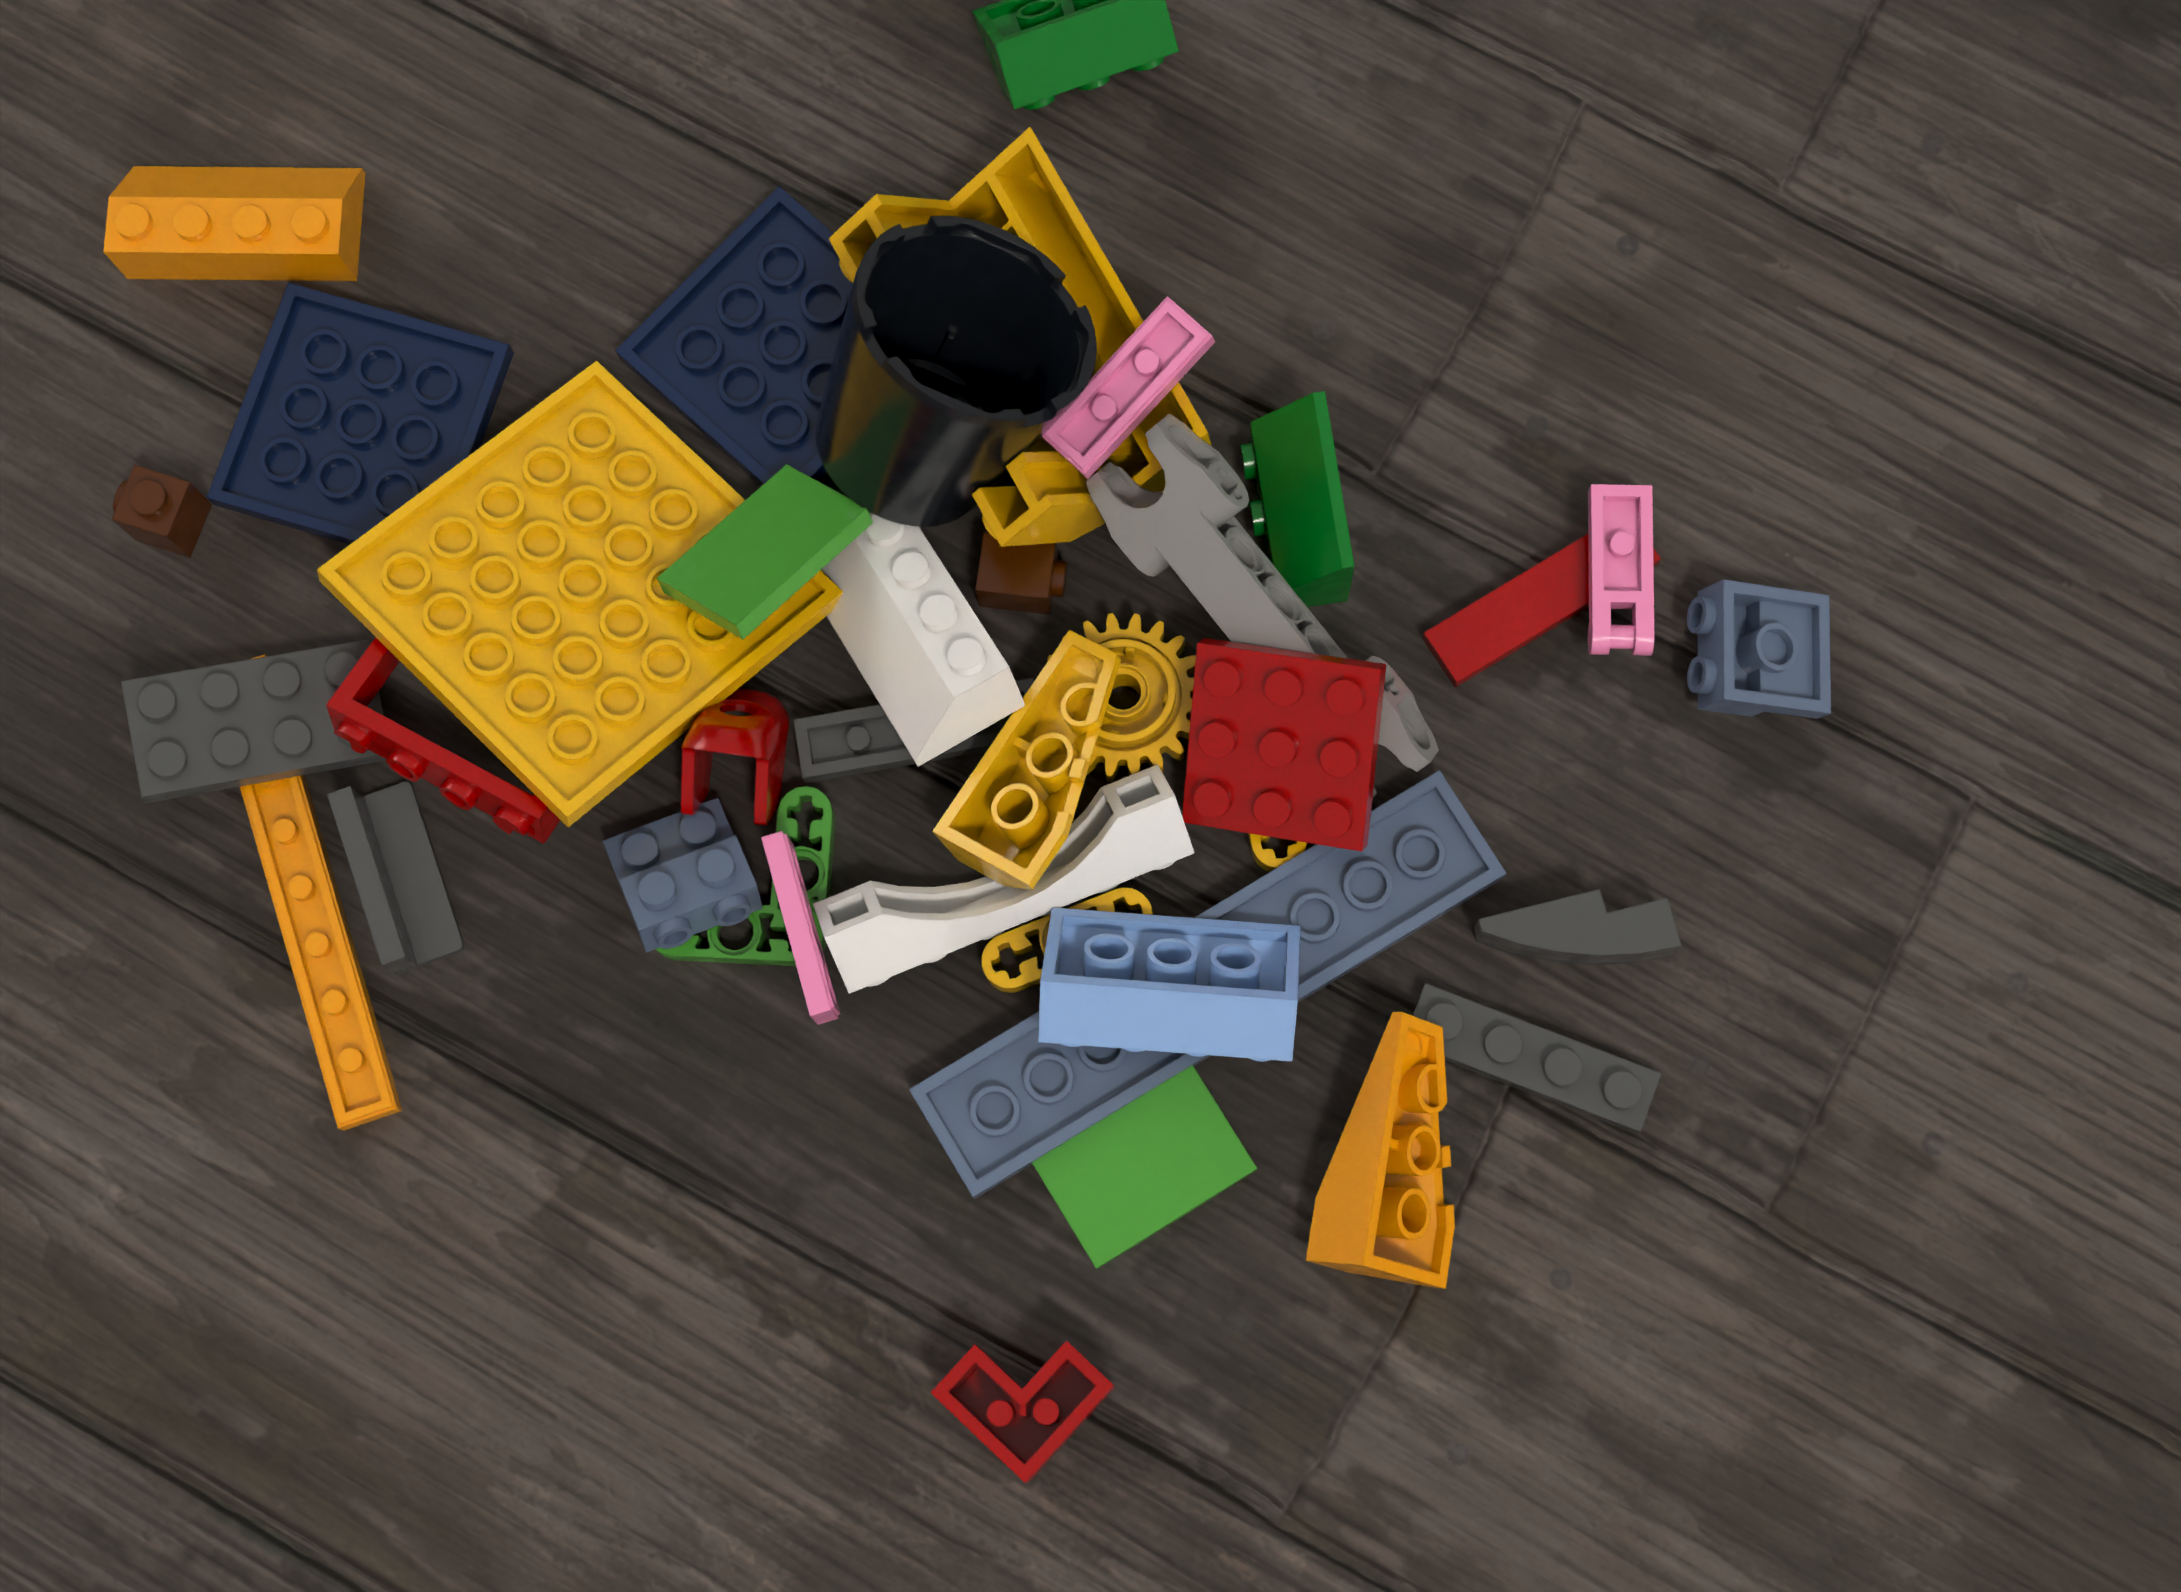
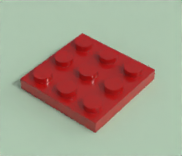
[1182,638,1386,852]

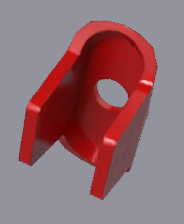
[681,688,790,826]

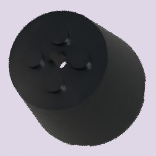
[815,216,1097,527]

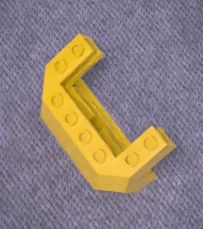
[828,127,1212,547]

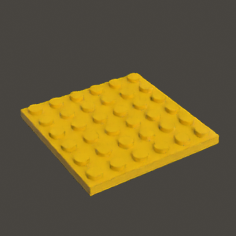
[317,361,843,828]

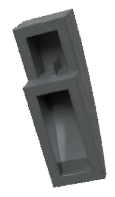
[1473,889,1682,965]

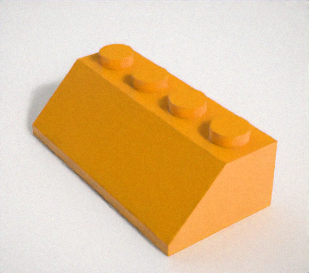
[103,166,366,281]

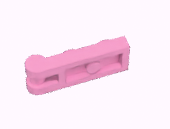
[1588,484,1655,656]

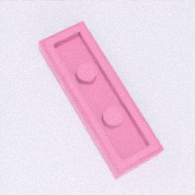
[1042,296,1215,479]
[761,831,840,1025]

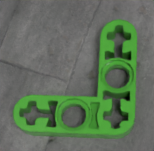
[655,786,836,966]

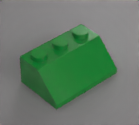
[972,0,1179,110]
[1240,391,1355,607]

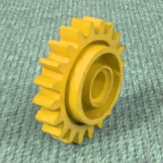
[1047,613,1196,782]

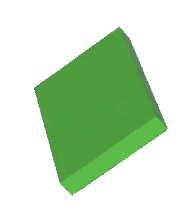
[657,464,873,640]
[1032,1065,1257,1270]

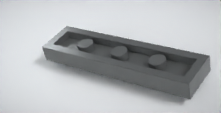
[793,678,1034,783]
[1412,983,1662,1134]

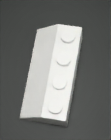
[822,513,1025,767]

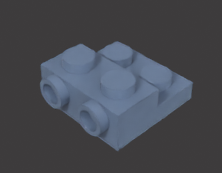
[1687,579,1831,719]
[602,798,763,953]

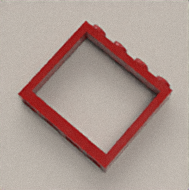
[326,637,560,844]

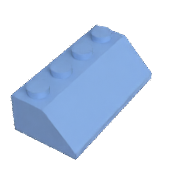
[1038,907,1301,1062]

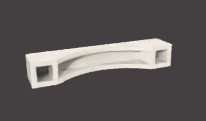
[813,764,1194,994]

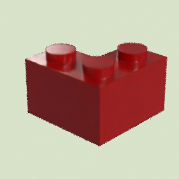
[930,1340,1116,1483]

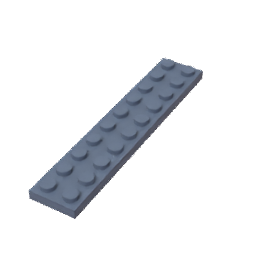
[909,770,1507,1199]

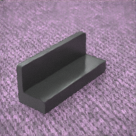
[327,781,465,975]

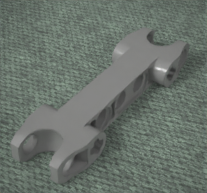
[1086,414,1439,797]

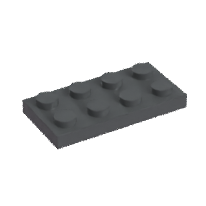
[121,639,387,804]

